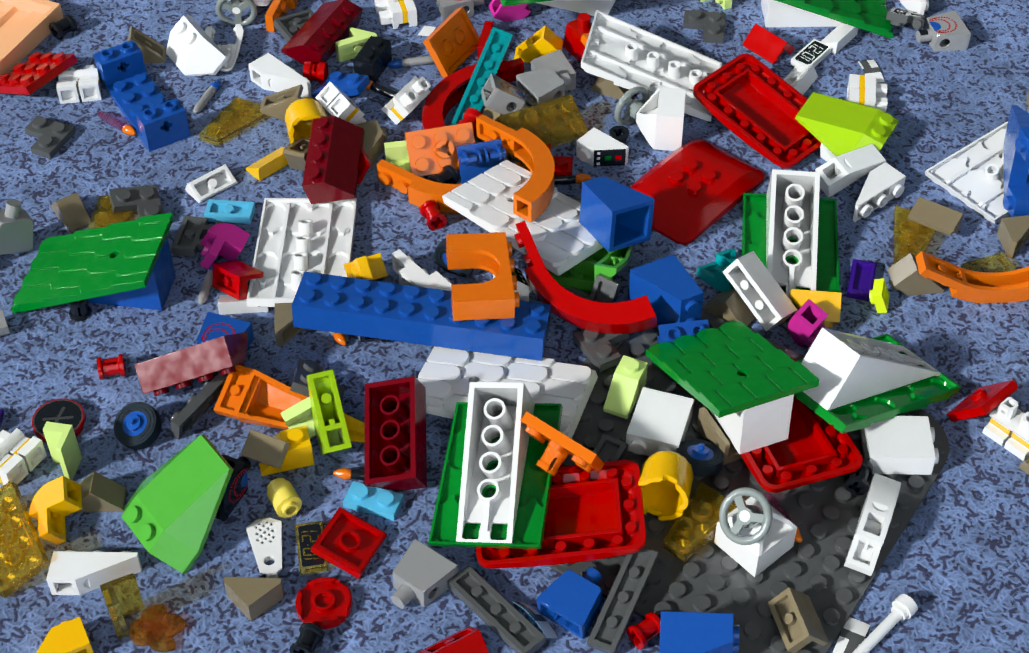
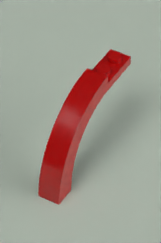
[422,58,524,130]
[514,221,657,334]

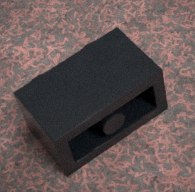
[353,36,392,83]

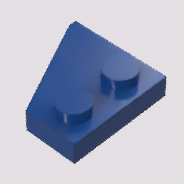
[311,71,370,102]

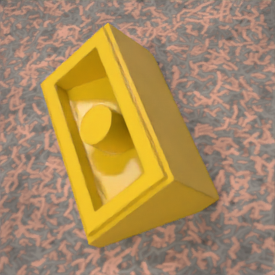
[246,147,288,181]

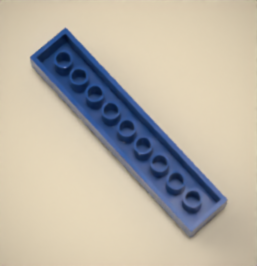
[292,272,551,361]

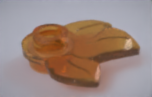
[129,604,187,652]

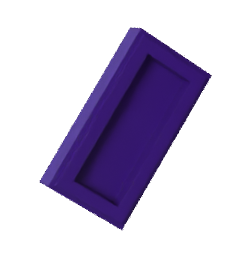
[846,259,877,302]

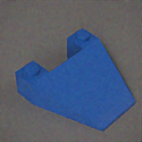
[1003,105,1029,217]

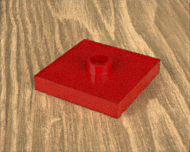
[947,380,1018,422]
[311,507,387,579]

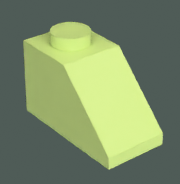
[603,355,648,419]

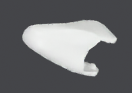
[205,24,244,72]

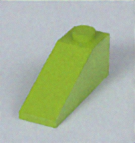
[306,369,352,455]

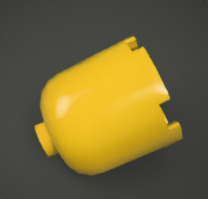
[285,98,328,144]
[638,450,693,521]

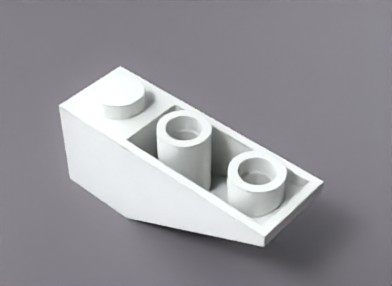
[249,53,312,98]
[815,144,886,198]
[852,162,906,222]
[46,550,142,595]

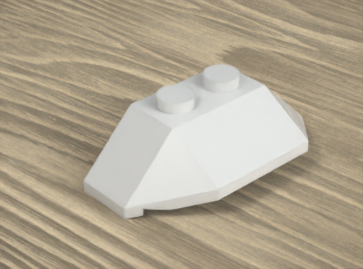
[166,14,229,76]

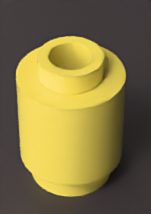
[267,478,302,518]

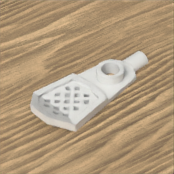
[246,517,282,578]

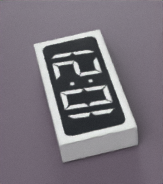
[790,39,832,67]

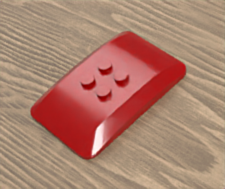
[692,54,821,169]
[629,138,764,245]
[740,358,863,493]
[476,460,647,568]

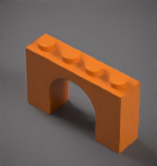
[446,232,520,321]

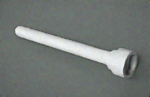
[852,594,918,653]

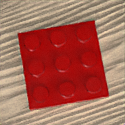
[0,52,78,95]

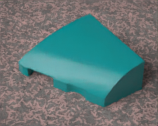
[696,248,736,292]

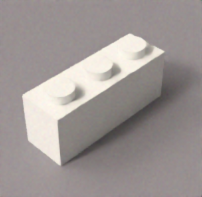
[723,251,797,331]

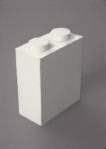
[626,387,694,456]
[860,416,939,475]

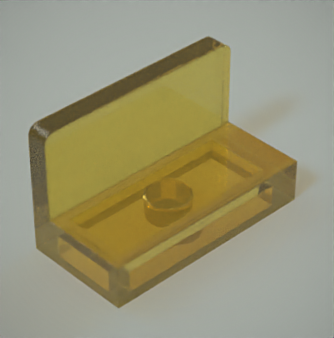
[100,573,145,639]

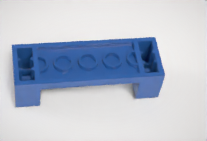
[93,40,191,152]

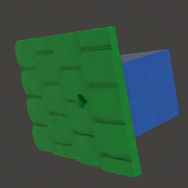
[12,212,176,313]

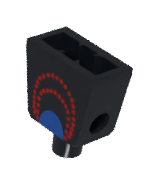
[215,455,252,522]

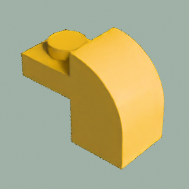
[343,253,388,281]
[29,476,82,545]

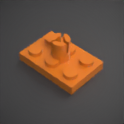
[423,7,480,77]
[404,122,475,177]
[520,411,604,476]

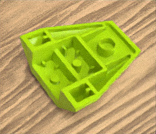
[795,92,899,176]

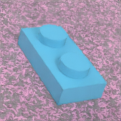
[204,199,256,225]
[343,481,404,521]

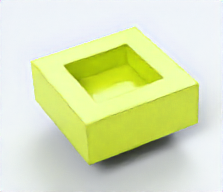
[869,278,890,313]

